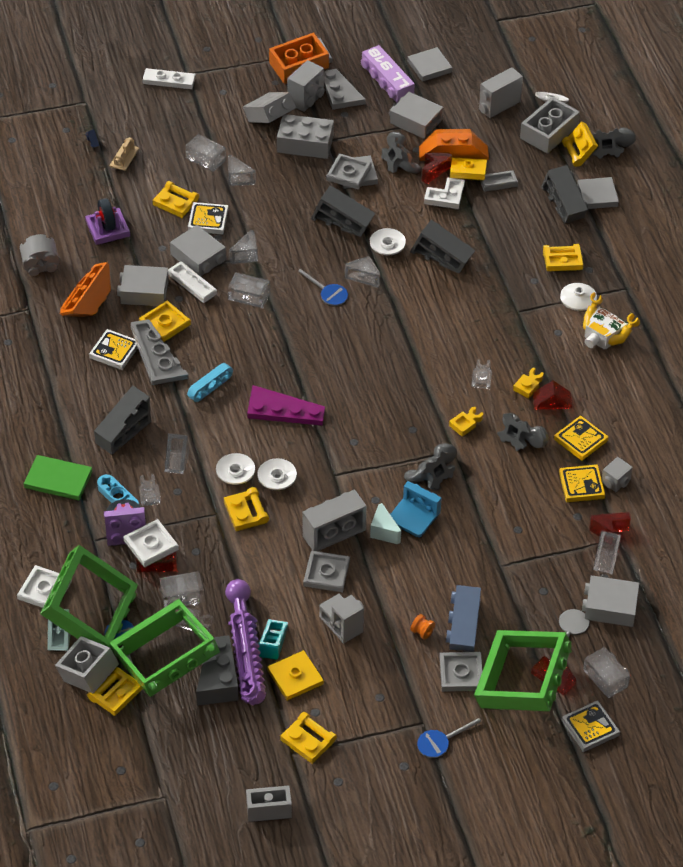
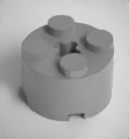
[20,234,59,276]

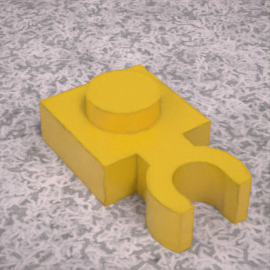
[513,368,544,399]
[449,407,483,437]

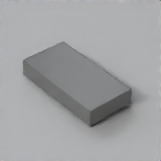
[480,170,518,192]

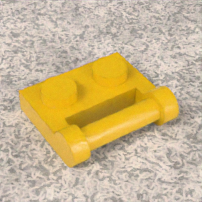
[562,121,598,167]
[152,181,199,218]
[543,244,583,271]
[224,487,269,531]
[87,667,143,716]
[280,712,337,764]

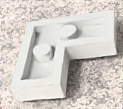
[424,177,465,209]

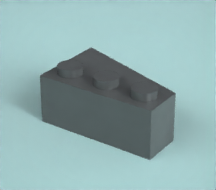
[541,165,588,223]
[311,185,375,237]
[410,219,475,273]
[94,386,151,455]
[196,635,238,706]

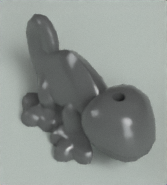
[592,127,636,159]
[381,132,421,174]
[497,412,549,451]
[404,443,457,489]

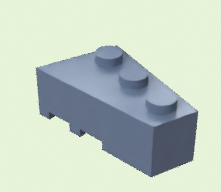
[446,585,481,652]

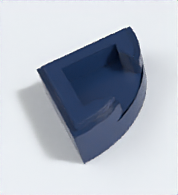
[85,129,99,148]

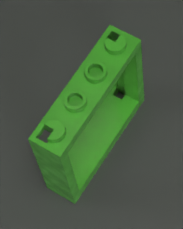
[40,545,138,648]
[110,599,220,697]
[474,630,572,711]

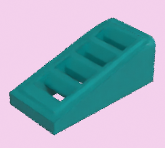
[258,619,288,660]

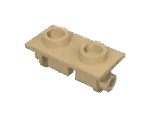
[109,137,139,171]

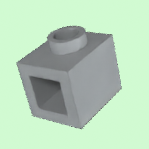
[601,457,633,492]

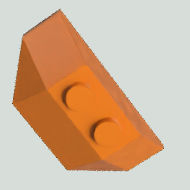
[419,129,489,161]
[60,262,111,317]

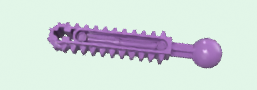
[225,579,266,706]

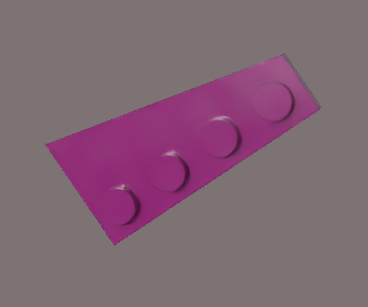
[247,385,325,426]

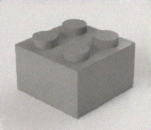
[287,60,325,112]
[55,636,119,694]

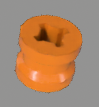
[410,614,436,640]

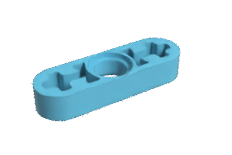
[187,363,233,402]
[97,474,139,504]

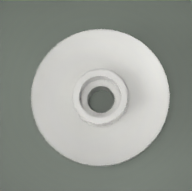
[535,92,569,103]
[370,228,406,255]
[560,283,597,311]
[216,453,255,485]
[258,458,297,490]

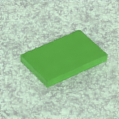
[24,455,92,500]

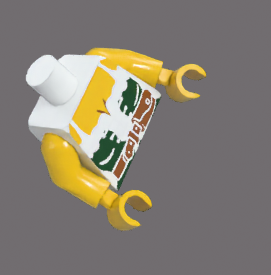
[583,292,640,349]

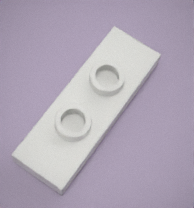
[142,68,195,89]
[168,261,217,303]

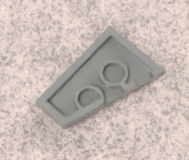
[324,69,365,110]

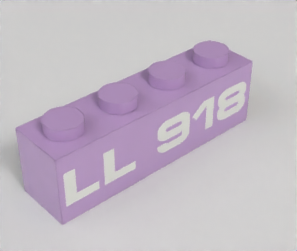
[361,45,415,103]

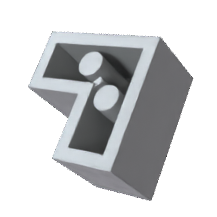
[319,593,365,644]

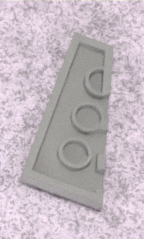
[130,319,188,385]

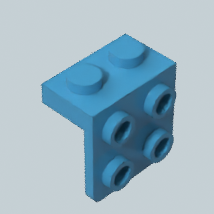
[390,481,441,537]

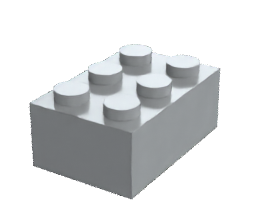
[520,97,580,154]
[277,114,334,159]
[303,490,367,551]

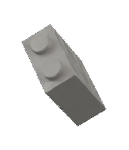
[479,67,523,118]
[243,92,296,123]
[389,92,443,139]
[170,225,226,276]
[117,265,169,306]
[582,575,639,627]

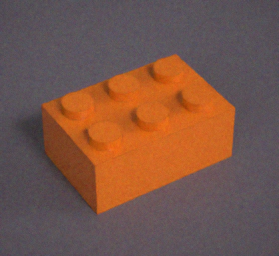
[269,32,329,84]

